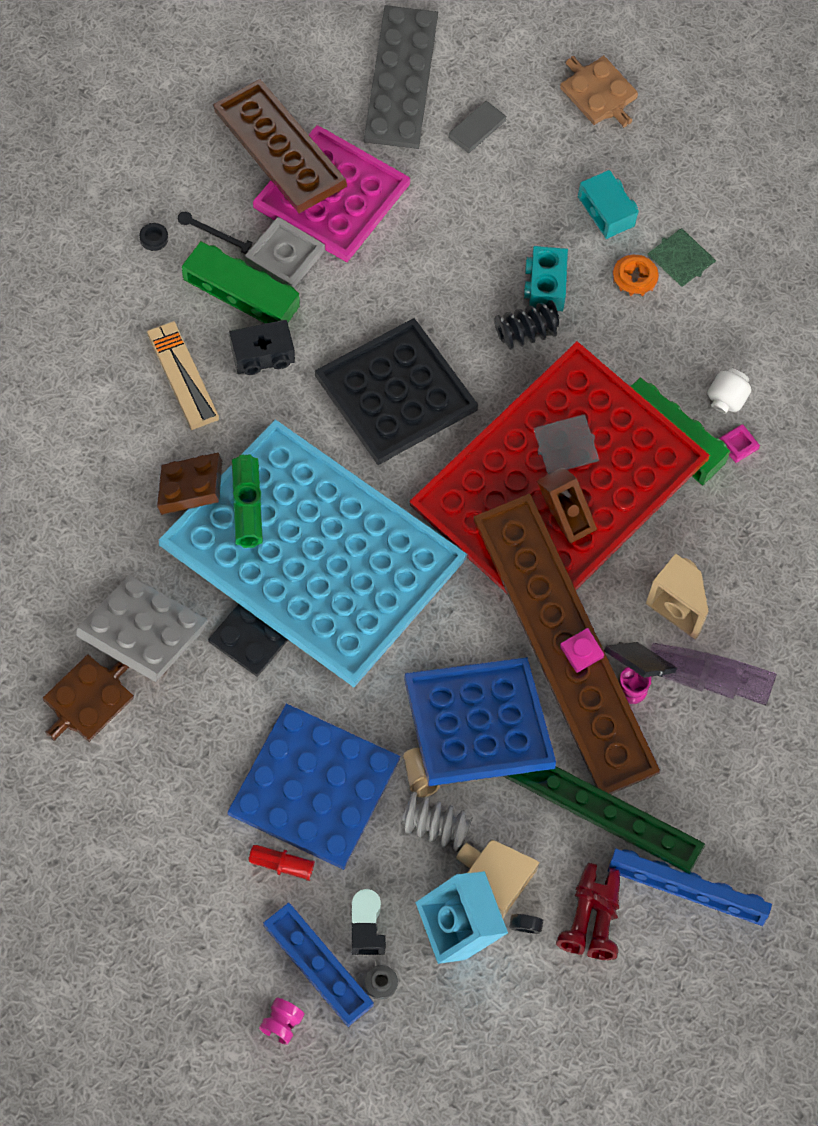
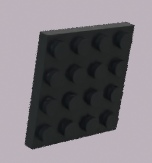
[315,318,478,465]

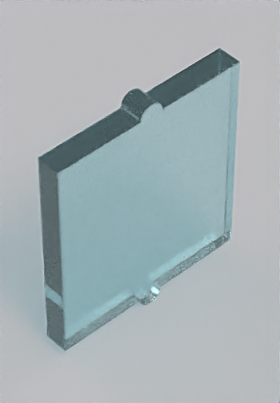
[534,414,599,474]

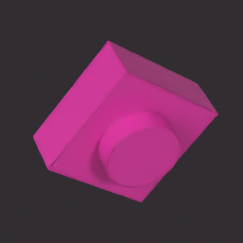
[560,628,604,673]

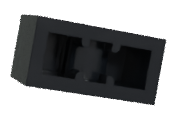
[229,320,295,375]

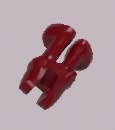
[556,862,620,960]

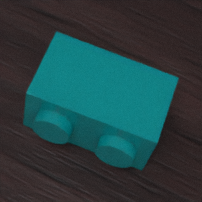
[578,170,639,239]

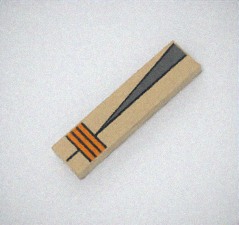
[147,321,219,430]

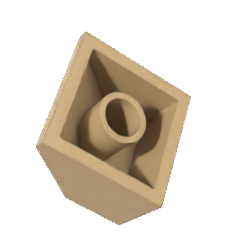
[646,554,709,640]

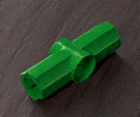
[232,454,263,548]

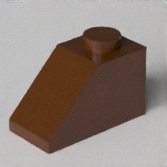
[537,467,597,544]

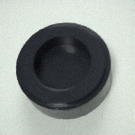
[139,223,168,251]
[509,914,544,934]

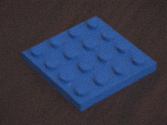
[404,657,556,786]
[228,703,400,870]

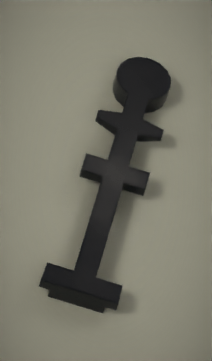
[178,211,253,254]

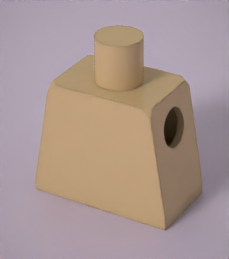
[456,840,540,918]

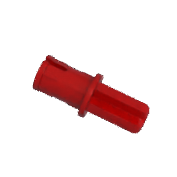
[249,845,315,881]

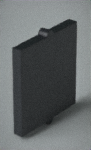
[604,642,677,678]

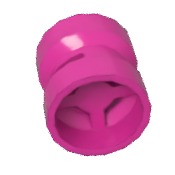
[619,667,651,704]
[259,998,305,1045]

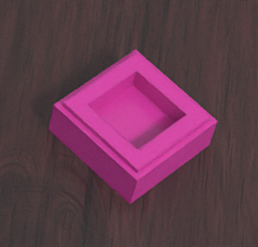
[719,424,760,463]

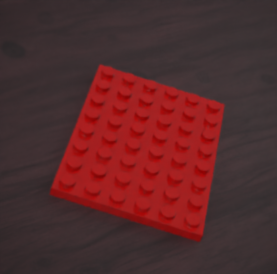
[409,341,710,595]

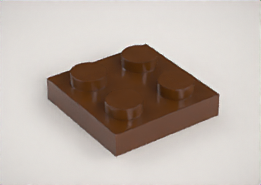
[157,452,223,515]

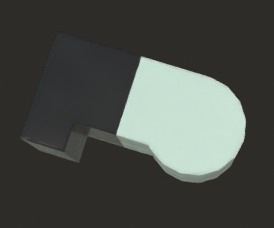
[352,889,386,955]

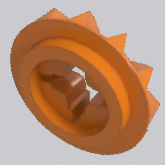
[613,254,659,297]

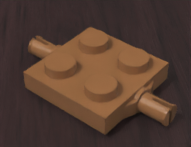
[560,55,638,128]

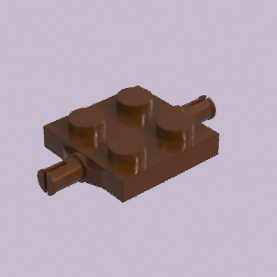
[43,654,134,742]

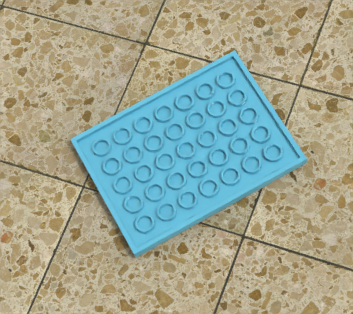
[159,419,467,687]

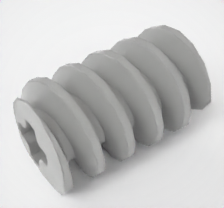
[401,792,473,852]

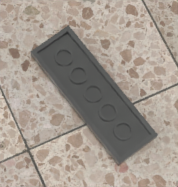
[364,5,438,149]

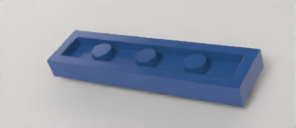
[263,902,374,1027]

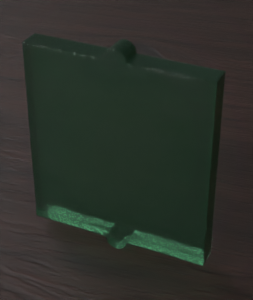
[648,228,716,287]

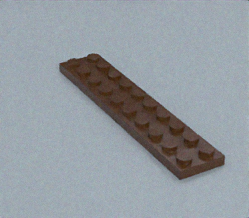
[474,494,660,794]

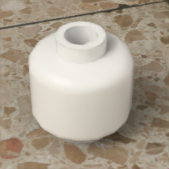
[707,368,752,414]

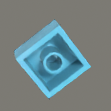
[415,871,508,964]

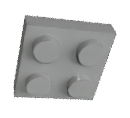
[245,217,325,288]

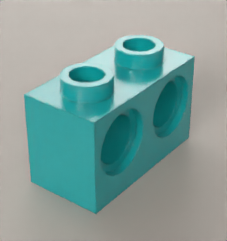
[524,246,568,311]

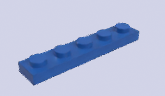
[607,848,772,926]

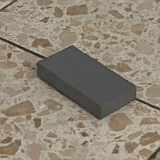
[448,101,507,153]

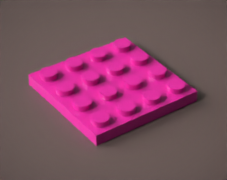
[253,125,411,263]

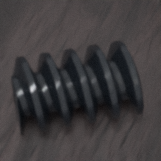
[494,300,559,350]

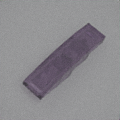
[651,643,777,706]

